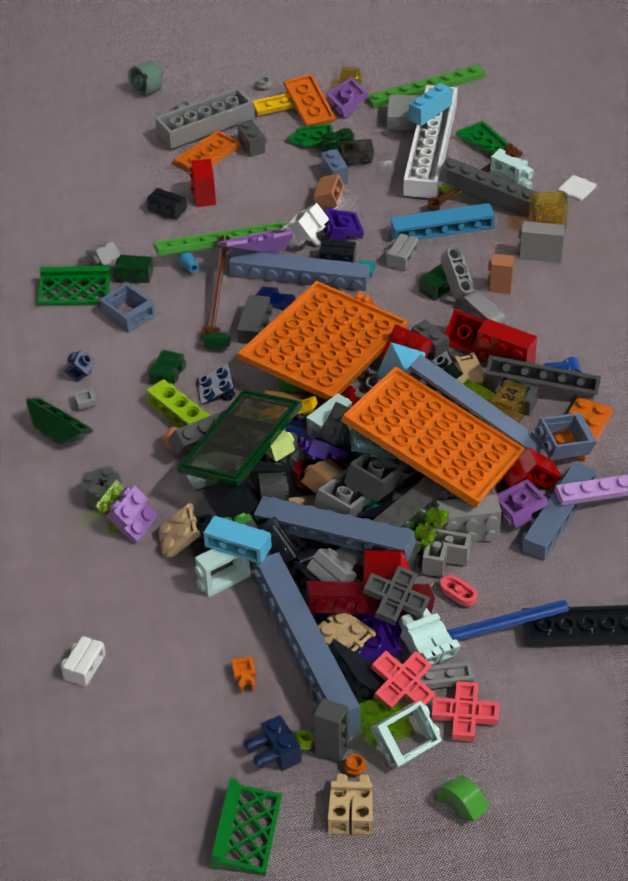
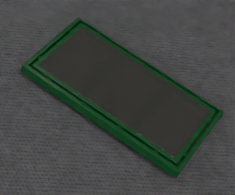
[177,389,303,487]

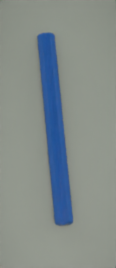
[446,599,569,641]

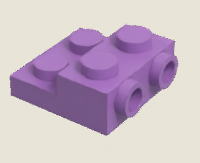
[326,77,369,118]
[497,479,549,528]
[106,485,158,544]

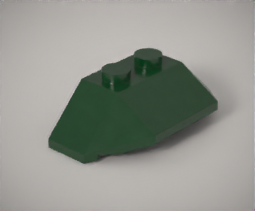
[26,397,93,444]

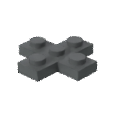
[363,566,430,626]

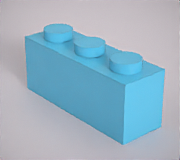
[409,83,453,126]
[203,516,272,564]

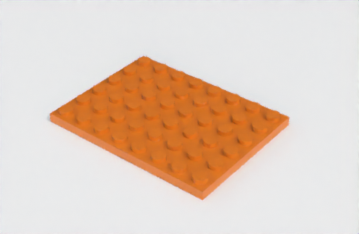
[237,281,409,401]
[341,366,525,508]

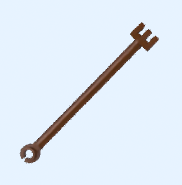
[427,143,523,211]
[201,235,231,340]

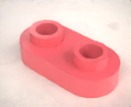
[440,575,477,607]

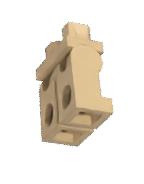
[328,774,373,835]

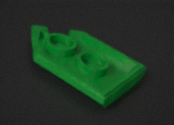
[286,123,333,148]

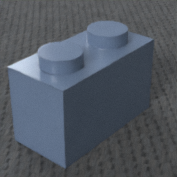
[322,149,348,184]

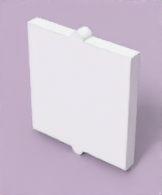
[558,175,597,201]

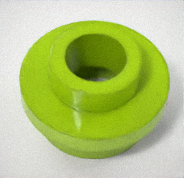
[294,729,314,750]

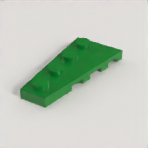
[456,121,509,156]

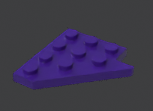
[316,613,403,663]

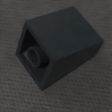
[202,470,260,521]

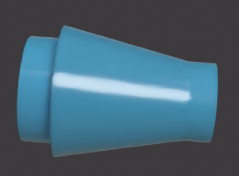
[178,252,199,273]

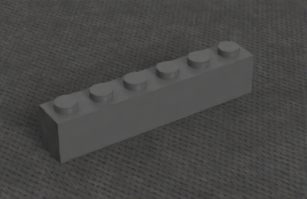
[439,157,540,217]
[486,355,601,395]

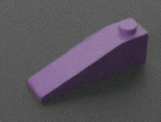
[217,230,293,254]

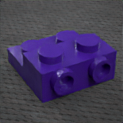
[324,208,365,241]
[298,432,348,461]

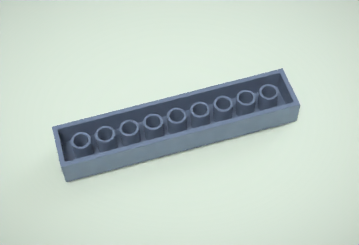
[254,552,360,737]

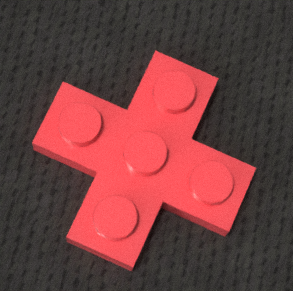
[371,651,435,711]
[432,681,499,742]

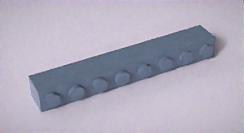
[229,249,370,291]
[406,354,543,453]
[254,496,416,562]

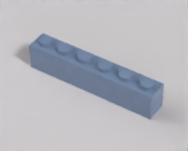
[521,462,596,561]

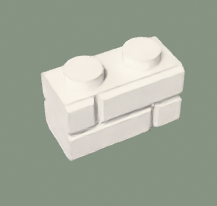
[61,636,106,687]

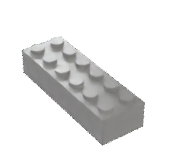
[155,87,255,149]

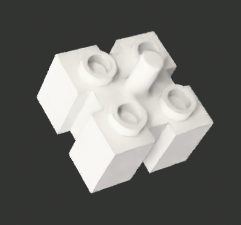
[281,203,329,248]

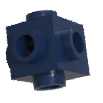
[63,349,95,382]

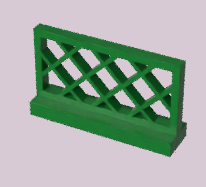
[37,265,111,306]
[209,778,282,876]

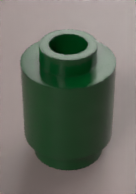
[203,332,230,350]

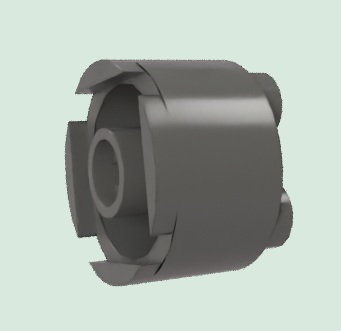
[82,466,123,513]

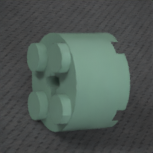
[128,61,163,96]

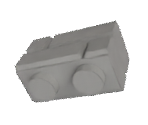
[385,234,419,271]
[86,241,120,265]
[306,548,357,582]

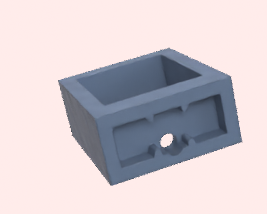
[100,283,156,332]
[534,413,597,460]

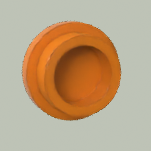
[344,754,366,776]

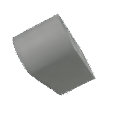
[440,246,474,299]
[460,291,506,324]

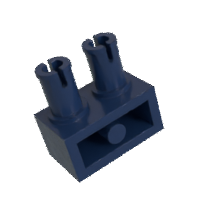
[243,715,302,771]

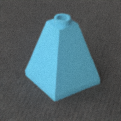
[377,342,425,378]

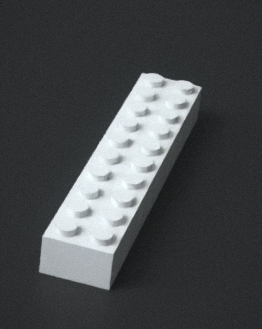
[404,85,458,198]

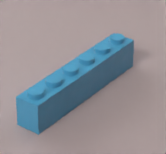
[390,203,495,240]

